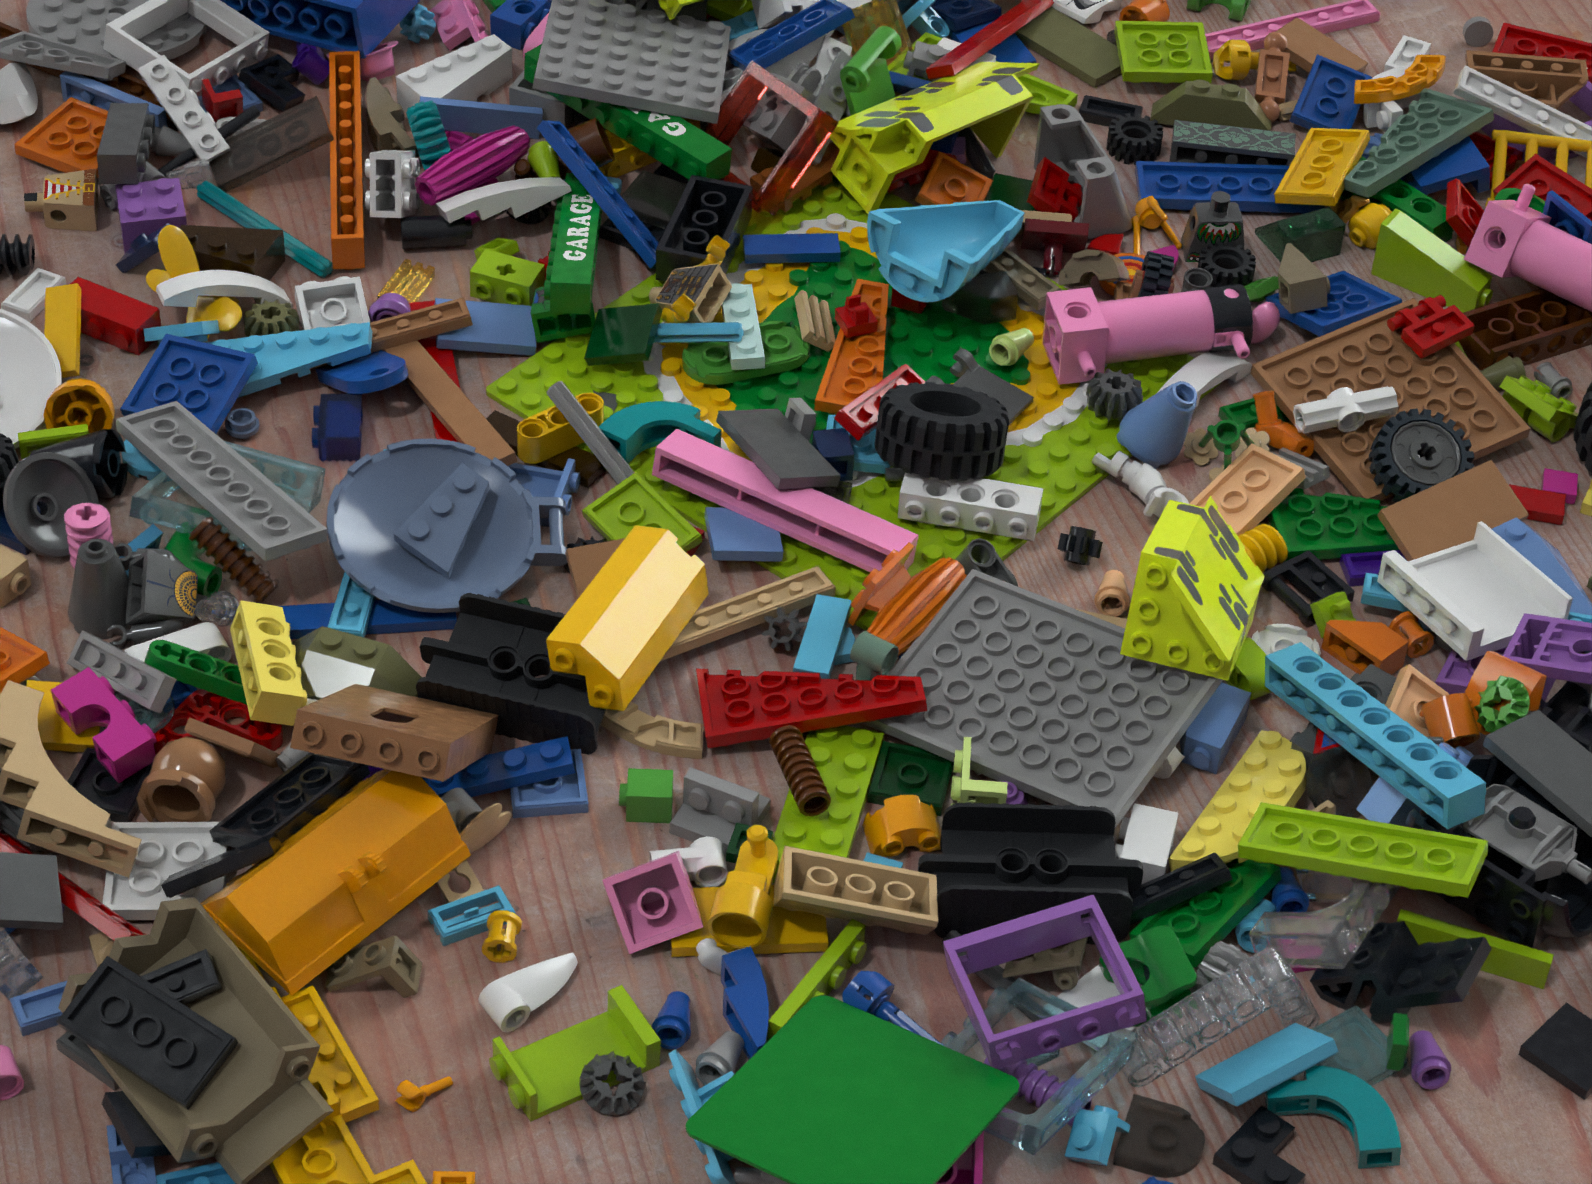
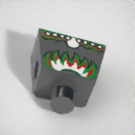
[1180,191,1244,262]

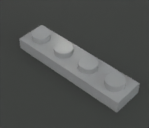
[67,630,177,714]

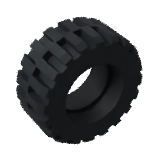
[874,382,1010,481]

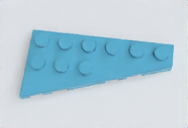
[204,322,372,398]

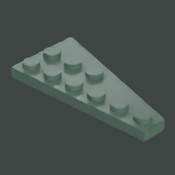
[1344,88,1494,198]

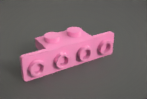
[429,0,489,51]

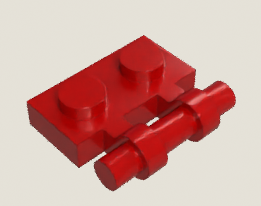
[1027,157,1083,222]
[1387,295,1475,359]

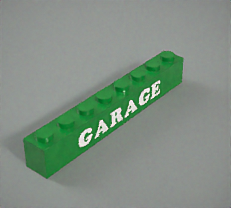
[524,44,732,180]
[544,173,602,314]

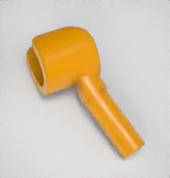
[395,1076,453,1112]

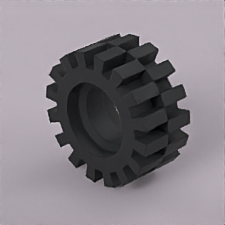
[1106,113,1163,165]
[1198,242,1256,287]

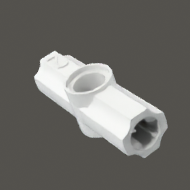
[1293,386,1399,434]

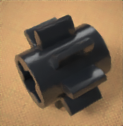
[1057,526,1103,566]

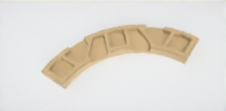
[601,701,704,759]

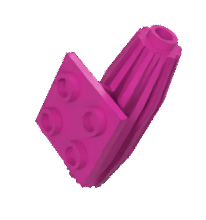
[415,125,530,225]

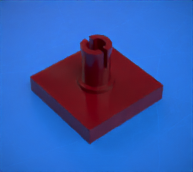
[1021,218,1089,276]

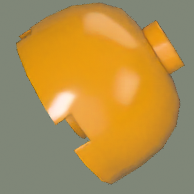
[43,378,115,433]

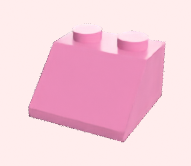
[602,851,704,954]

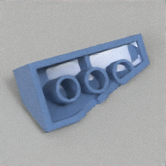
[1492,517,1592,616]

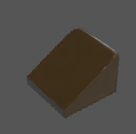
[751,147,791,173]

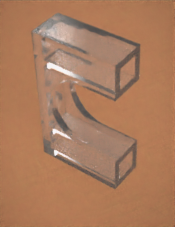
[1249,869,1401,969]

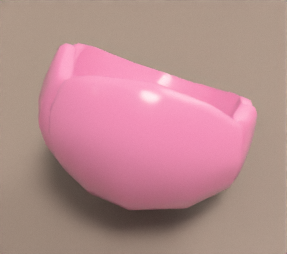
[1251,302,1280,344]

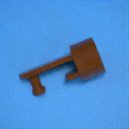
[514,117,615,180]

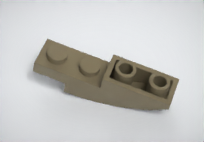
[366,77,419,158]

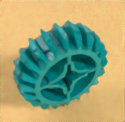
[406,100,451,171]

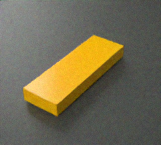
[44,283,81,378]

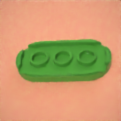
[682,321,810,385]

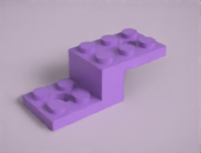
[1435,613,1592,701]

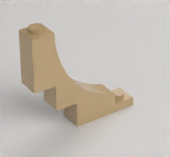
[0,680,142,878]

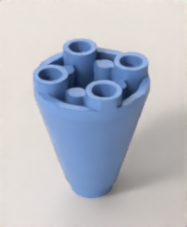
[1117,381,1197,469]

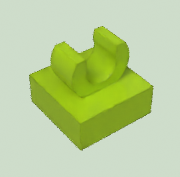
[1310,592,1356,638]

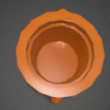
[1119,0,1170,22]
[1419,693,1481,748]

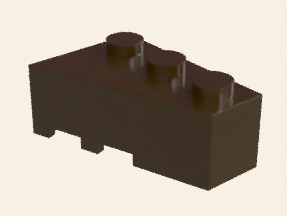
[179,225,286,281]

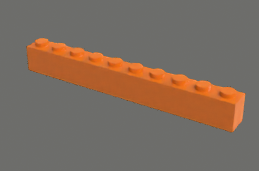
[329,51,365,270]

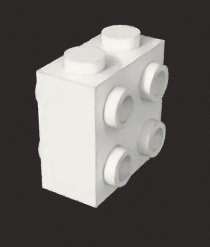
[365,150,420,218]

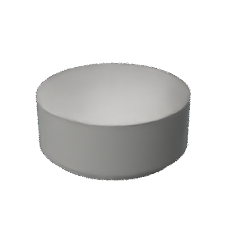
[1463,16,1494,47]

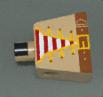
[24,169,99,231]

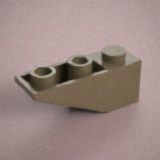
[1278,243,1331,314]

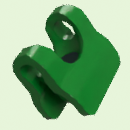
[1099,925,1197,1027]

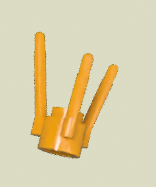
[1131,196,1182,254]

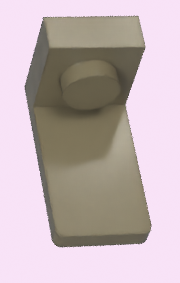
[325,935,422,998]

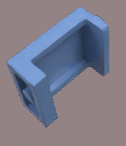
[508,458,580,527]

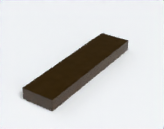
[486,410,606,488]

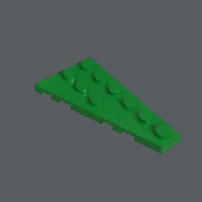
[1267,488,1400,562]

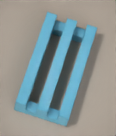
[428,885,515,946]

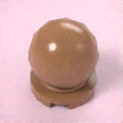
[137,736,226,822]

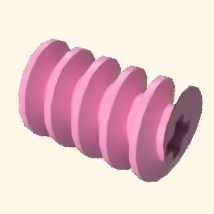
[64,503,114,569]

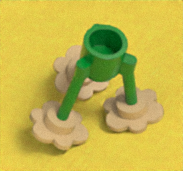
[1183,420,1270,482]

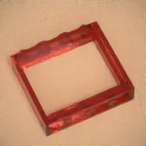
[703,60,839,216]

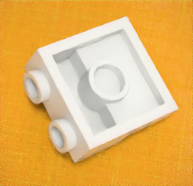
[295,276,370,330]

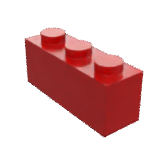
[70,277,161,356]

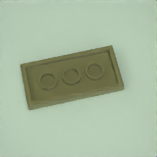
[1015,7,1121,88]

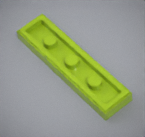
[1397,909,1554,989]

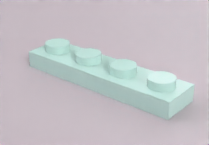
[721,283,765,370]

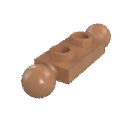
[1254,32,1290,123]

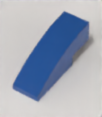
[721,946,769,1060]

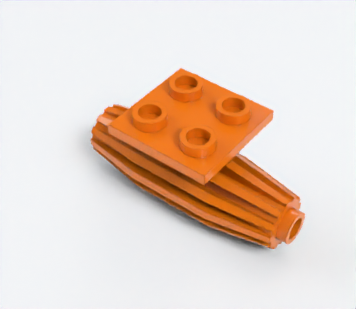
[847,542,967,656]

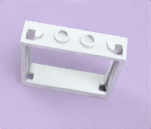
[103,0,270,97]

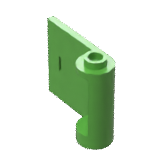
[840,26,902,115]

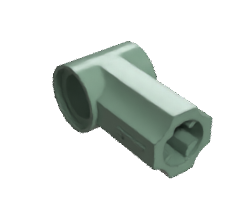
[850,631,899,680]

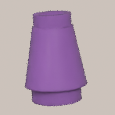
[1409,1030,1451,1089]

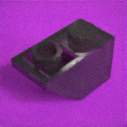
[942,271,1018,324]

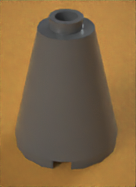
[68,539,131,639]

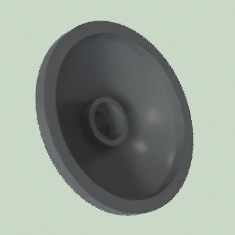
[3,452,99,558]

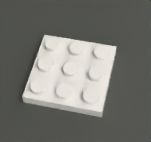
[102,822,229,920]

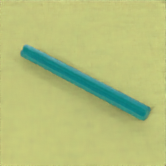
[196,181,333,278]

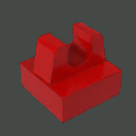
[834,294,878,338]

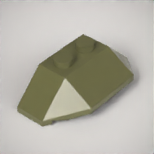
[1150,80,1272,131]
[291,626,422,700]

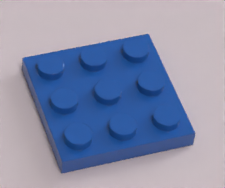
[1265,271,1402,337]
[120,334,258,434]

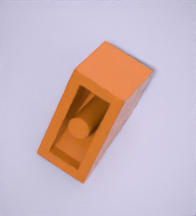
[1321,620,1409,675]

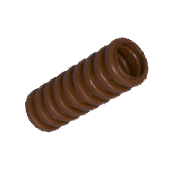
[189,516,279,603]
[769,725,831,817]

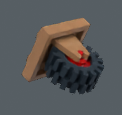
[1114,251,1175,300]

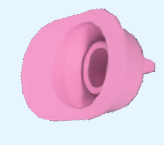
[327,41,398,81]

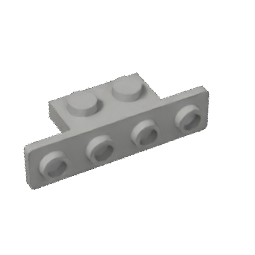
[793,51,852,165]

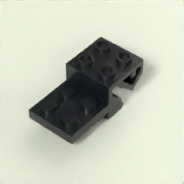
[1310,921,1492,1023]

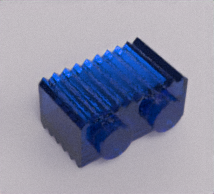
[312,394,363,462]

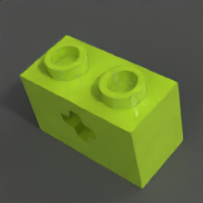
[470,249,545,306]

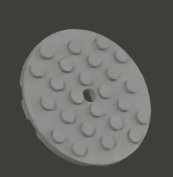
[26,0,208,60]

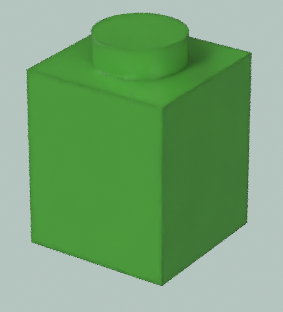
[619,768,674,823]

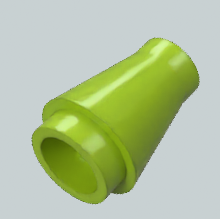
[527,141,561,178]

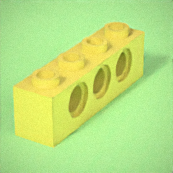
[230,600,307,726]

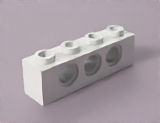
[898,472,1043,541]

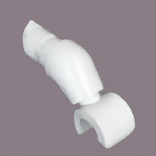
[1092,451,1189,517]

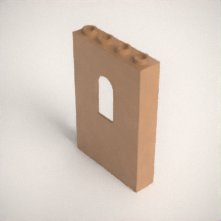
[290,684,499,782]

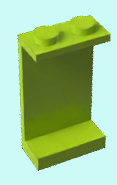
[489,985,661,1122]

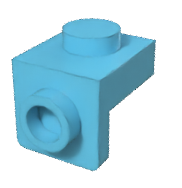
[1065,1105,1131,1166]

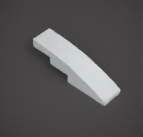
[436,177,572,223]

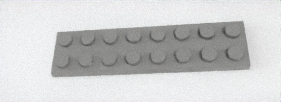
[116,401,327,561]

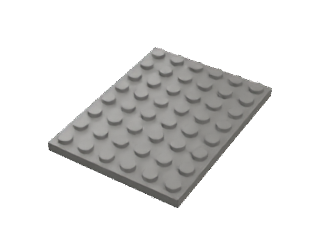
[860,569,1223,828]

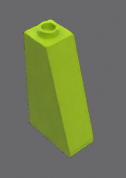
[1371,209,1493,313]

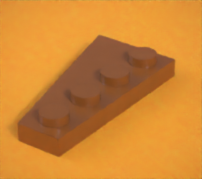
[750,142,840,212]

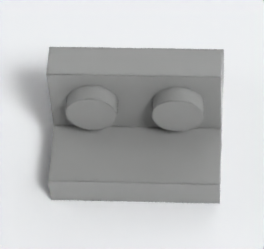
[669,767,771,854]

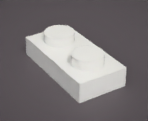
[1384,35,1431,71]

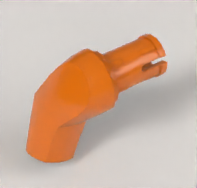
[1253,390,1314,457]

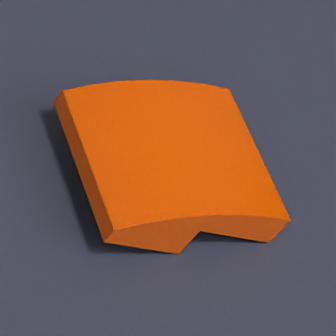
[1465,651,1547,735]

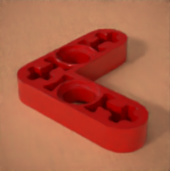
[153,689,283,754]

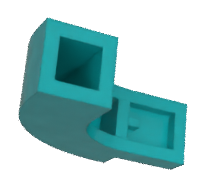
[599,401,721,464]
[1265,1065,1401,1169]

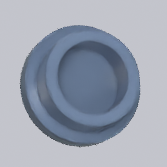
[225,408,260,439]

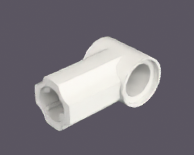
[649,836,728,887]

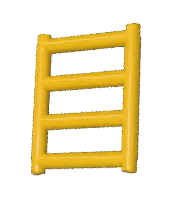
[1485,129,1592,208]

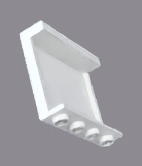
[1377,521,1573,661]

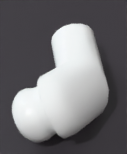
[696,938,743,975]

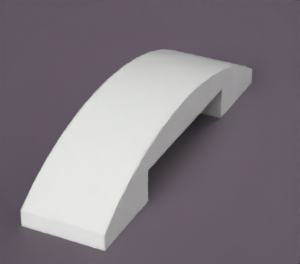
[156,270,292,308]
[1157,351,1252,407]

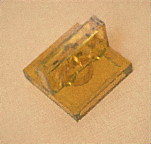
[842,0,913,61]

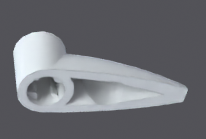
[478,953,578,1032]

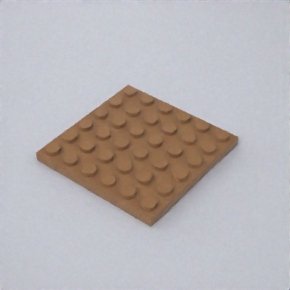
[1250,298,1531,501]

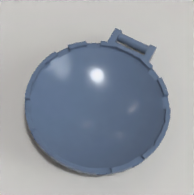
[326,439,568,613]

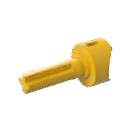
[1213,39,1297,80]

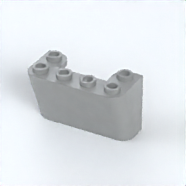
[1034,104,1133,239]

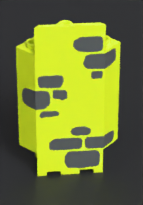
[822,62,1040,214]
[1120,496,1265,681]

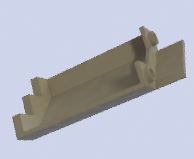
[58,898,334,1184]

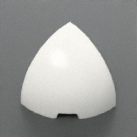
[0,63,38,124]

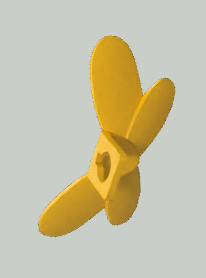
[146,225,242,342]

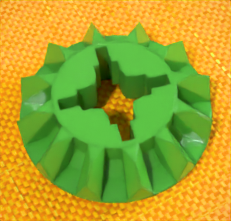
[1474,676,1530,733]

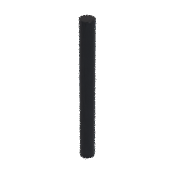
[158,105,260,178]

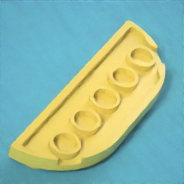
[1168,730,1308,871]

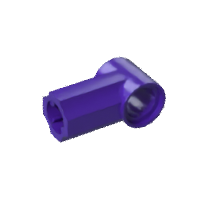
[292,42,329,85]

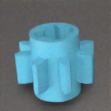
[399,4,436,43]

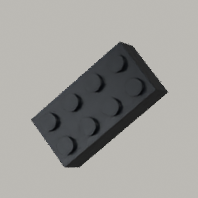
[656,175,753,282]

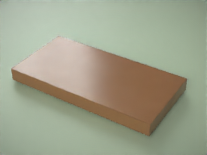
[1377,460,1529,561]

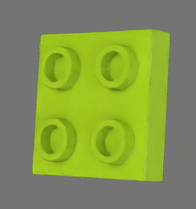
[1499,375,1578,442]

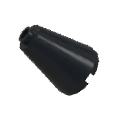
[30,429,128,498]

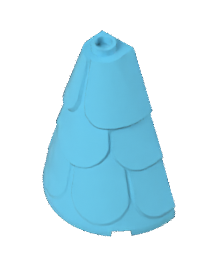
[867,200,1025,302]

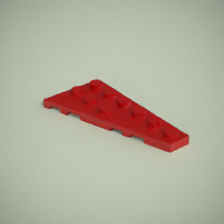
[696,668,927,748]

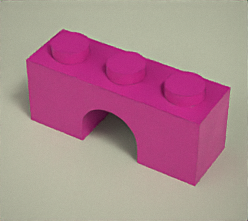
[51,667,157,783]

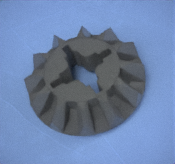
[579,1051,646,1115]

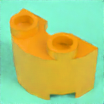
[862,795,941,857]

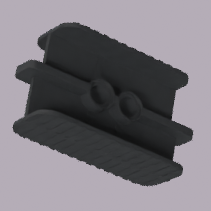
[416,593,606,755]
[918,802,1143,945]

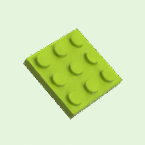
[1114,21,1213,84]

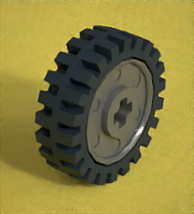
[1369,408,1474,503]

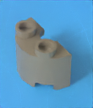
[1058,249,1130,287]

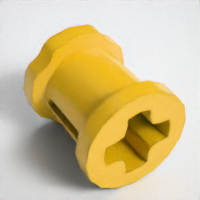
[482,910,522,963]

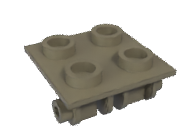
[1003,937,1088,990]

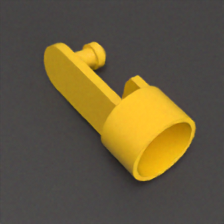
[708,825,778,948]

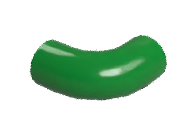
[164,521,223,599]

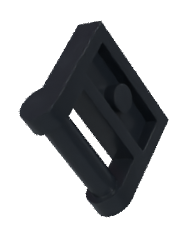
[1261,550,1355,627]

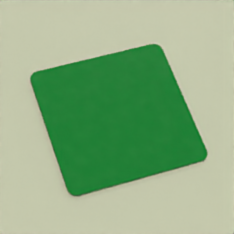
[686,995,1020,1184]

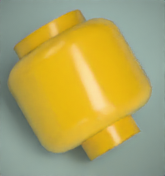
[1348,203,1392,249]

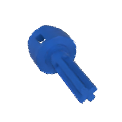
[842,971,944,1046]

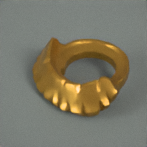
[1326,195,1370,230]

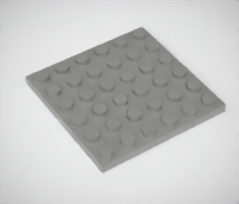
[532,0,731,124]

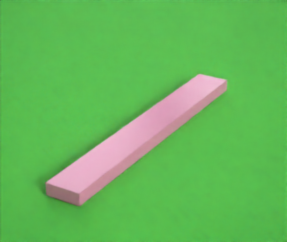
[1205,0,1380,60]

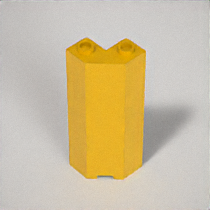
[546,525,709,711]

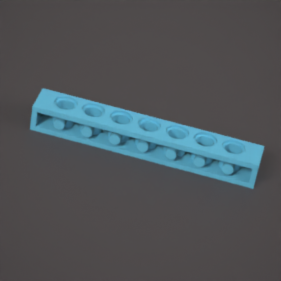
[1265,642,1486,829]

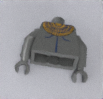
[107,543,212,650]

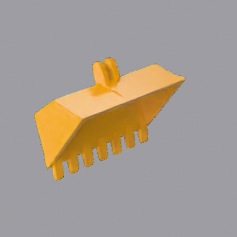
[200,769,471,996]

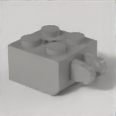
[739,63,822,157]

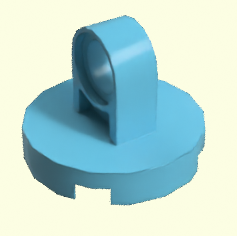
[892,0,950,38]

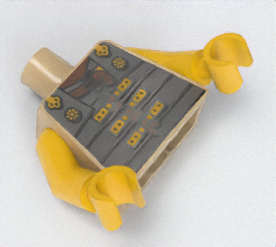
[649,235,732,323]

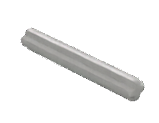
[547,381,635,484]

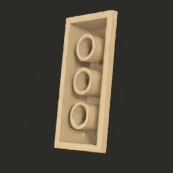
[774,846,938,935]

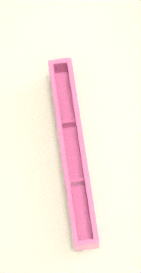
[652,429,919,572]

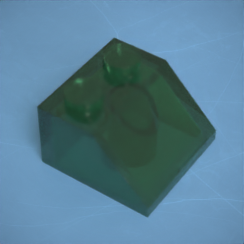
[1255,207,1346,262]

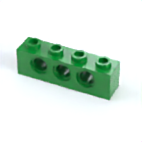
[1339,156,1454,242]

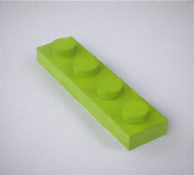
[767,919,867,1042]

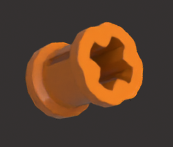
[1389,611,1434,658]

